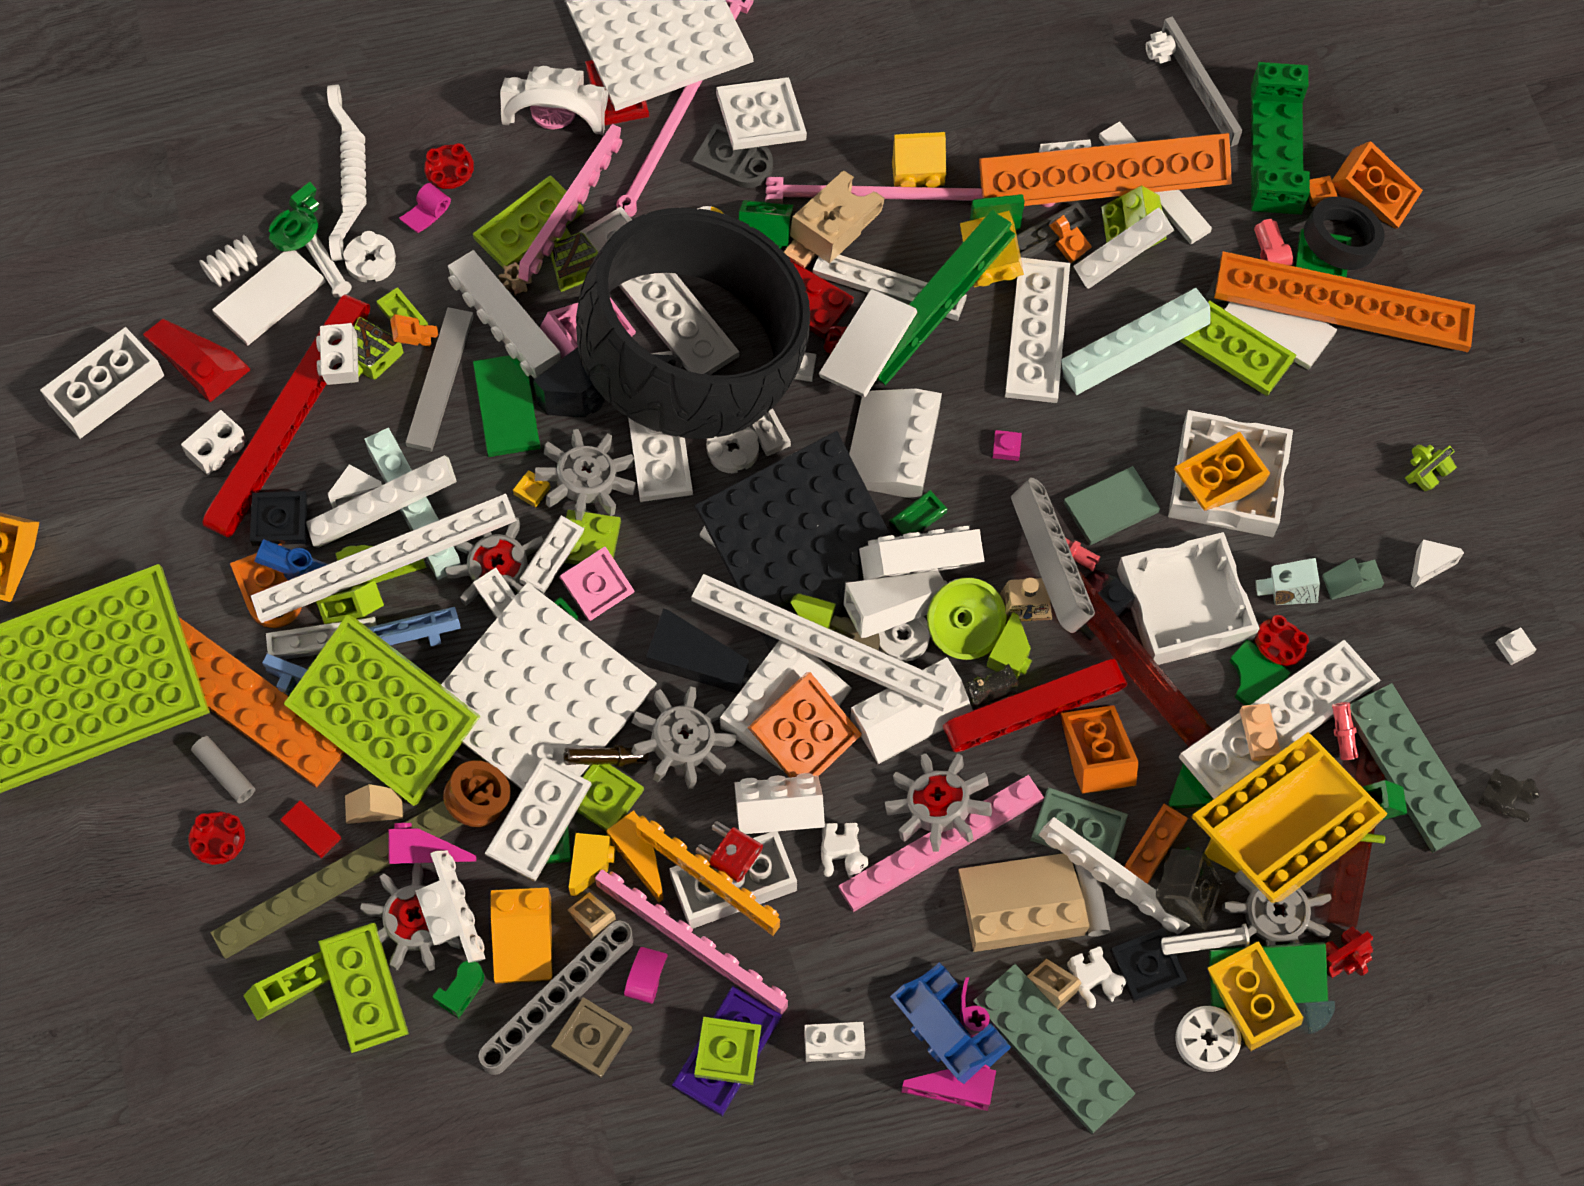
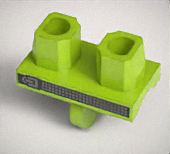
[1405,445,1457,491]

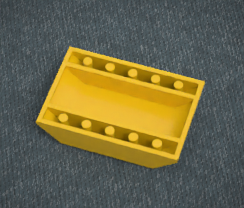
[1192,732,1388,903]

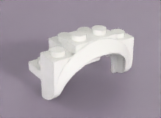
[500,66,608,135]

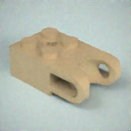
[790,171,885,264]

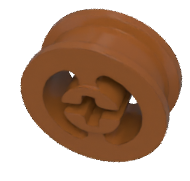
[443,761,511,827]

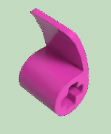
[399,183,451,233]
[624,947,668,1004]
[960,977,990,1037]

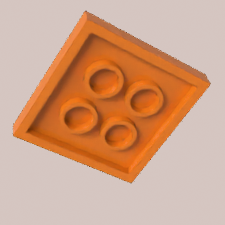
[748,672,862,778]

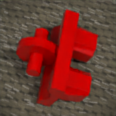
[1326,927,1373,978]

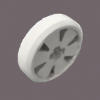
[1175,1006,1241,1072]

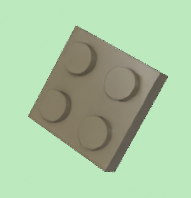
[551,997,633,1079]

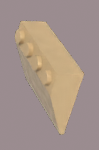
[958,853,1089,952]

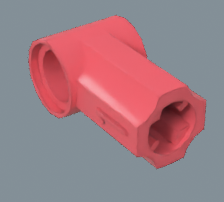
[1254,219,1293,266]

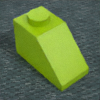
[316,580,384,624]
[987,612,1032,681]

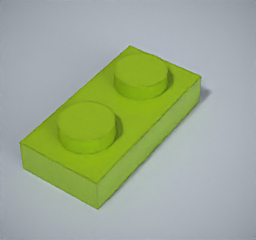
[376,287,428,326]

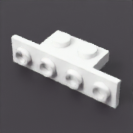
[415,850,486,963]

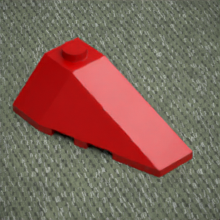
[143,319,250,402]

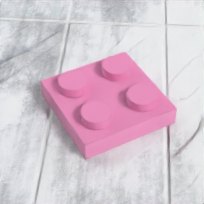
[559,547,635,622]

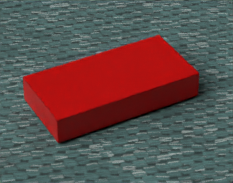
[280,800,341,858]

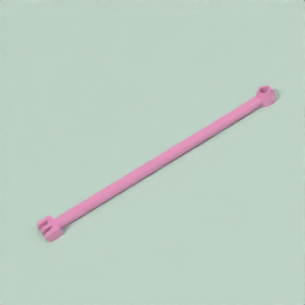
[616,0,754,217]
[765,177,1055,207]

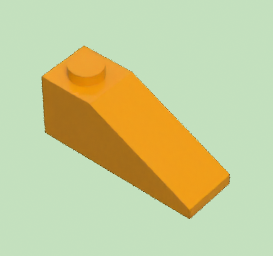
[606,810,664,903]

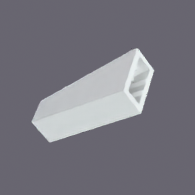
[844,571,947,638]

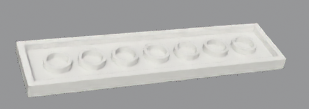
[580,207,739,375]
[1179,640,1381,799]

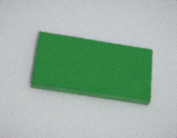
[473,355,541,457]
[1209,942,1328,1008]

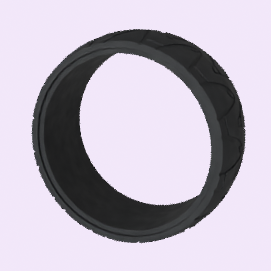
[576,207,810,439]

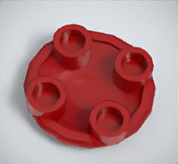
[424,143,474,189]
[1255,615,1309,666]
[188,812,245,865]

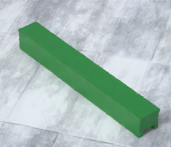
[876,209,1016,386]

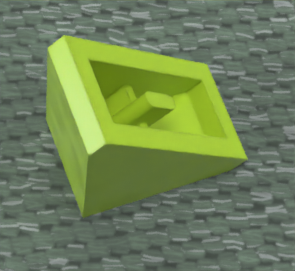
[791,594,836,629]

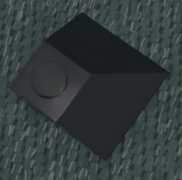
[1080,569,1135,641]

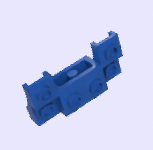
[890,962,1011,1084]

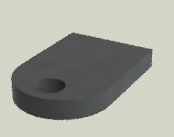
[692,123,773,188]

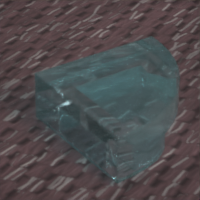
[1304,1001,1335,1034]

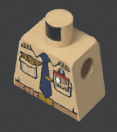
[1000,578,1052,622]

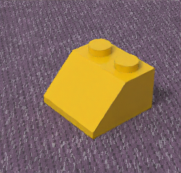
[892,132,946,188]

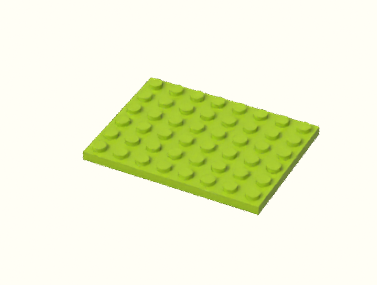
[0,564,210,793]

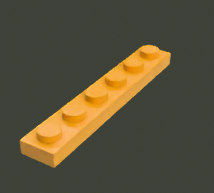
[635,818,780,936]

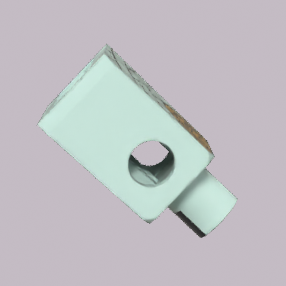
[1256,558,1320,605]

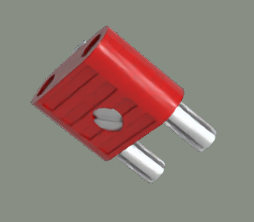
[696,821,763,882]

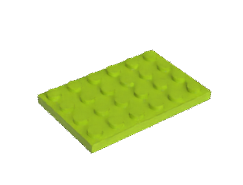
[284,615,481,806]

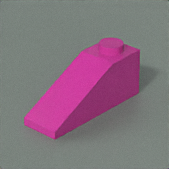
[388,823,476,864]
[901,1064,996,1111]

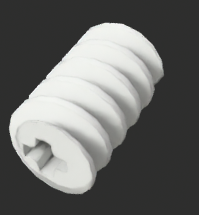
[199,235,258,287]

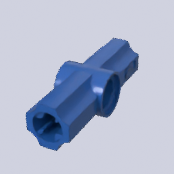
[254,539,329,580]

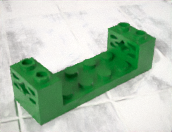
[1251,62,1310,215]

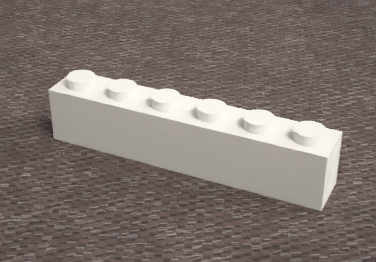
[448,250,562,379]

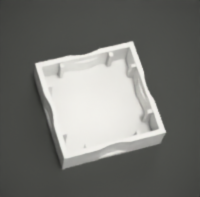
[1168,410,1293,537]
[1117,532,1259,667]

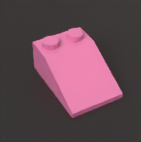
[540,298,636,358]

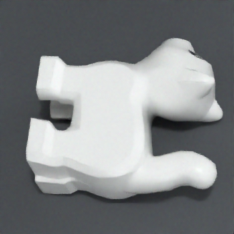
[821,823,868,879]
[1067,946,1126,1009]

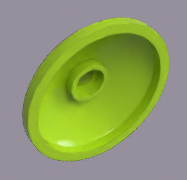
[927,578,1007,660]

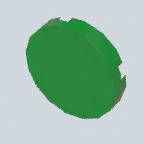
[269,207,318,252]

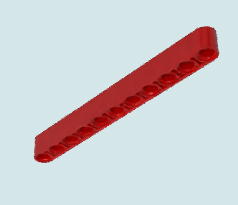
[203,294,370,537]

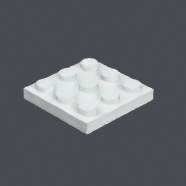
[716,77,807,150]

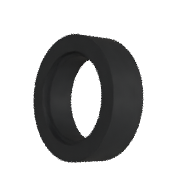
[1304,197,1385,270]

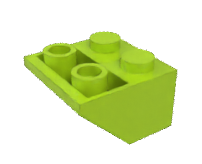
[1101,185,1167,250]

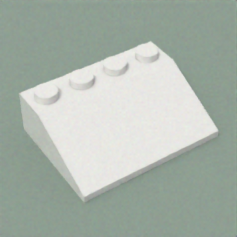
[849,389,942,499]
[720,640,852,771]

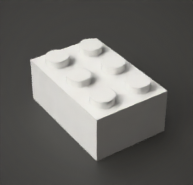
[734,773,825,834]

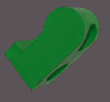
[433,961,485,1019]

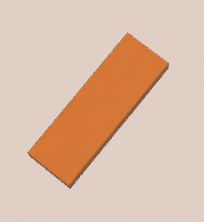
[1124,804,1188,884]

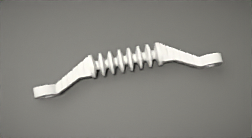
[327,85,366,261]

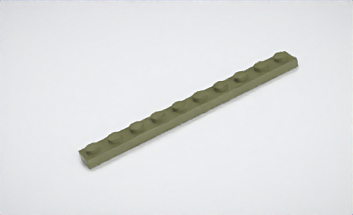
[210,799,469,959]

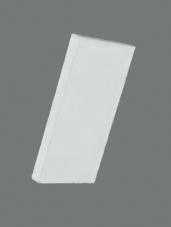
[212,251,326,346]
[819,289,917,398]
[1225,302,1337,370]
[485,756,592,882]

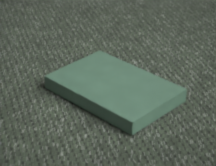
[1063,466,1160,545]
[1030,787,1128,860]

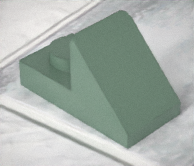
[1322,558,1384,600]

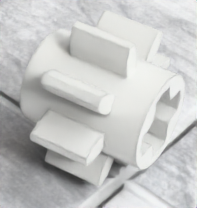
[1146,31,1176,64]

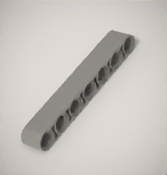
[1011,478,1095,633]
[479,920,633,1075]

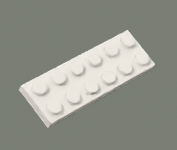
[1005,258,1070,403]
[628,351,693,502]

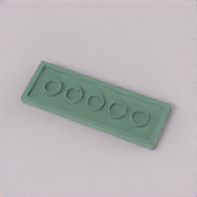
[1350,683,1481,853]
[972,964,1136,1134]

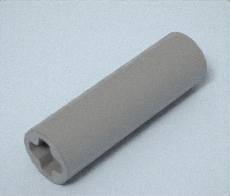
[191,736,255,803]
[1075,864,1110,936]

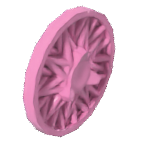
[530,106,576,130]

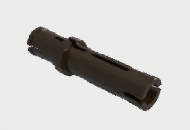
[563,745,649,767]

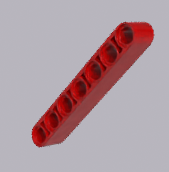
[943,659,1127,752]

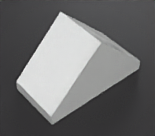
[328,464,382,509]
[1411,540,1464,588]

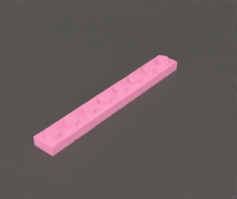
[518,124,622,282]
[838,775,1044,912]
[595,870,788,1014]

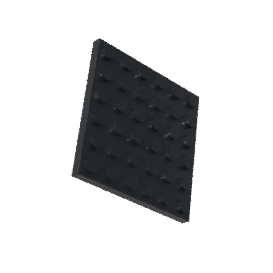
[694,431,891,650]

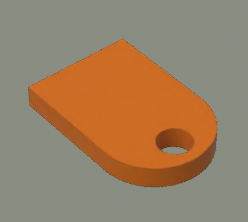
[230,544,302,628]

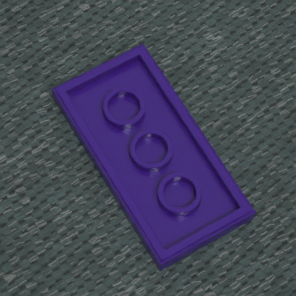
[672,986,782,1117]

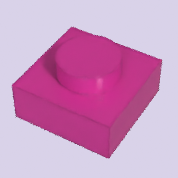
[993,430,1022,461]

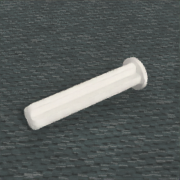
[306,234,352,298]
[1161,924,1250,955]

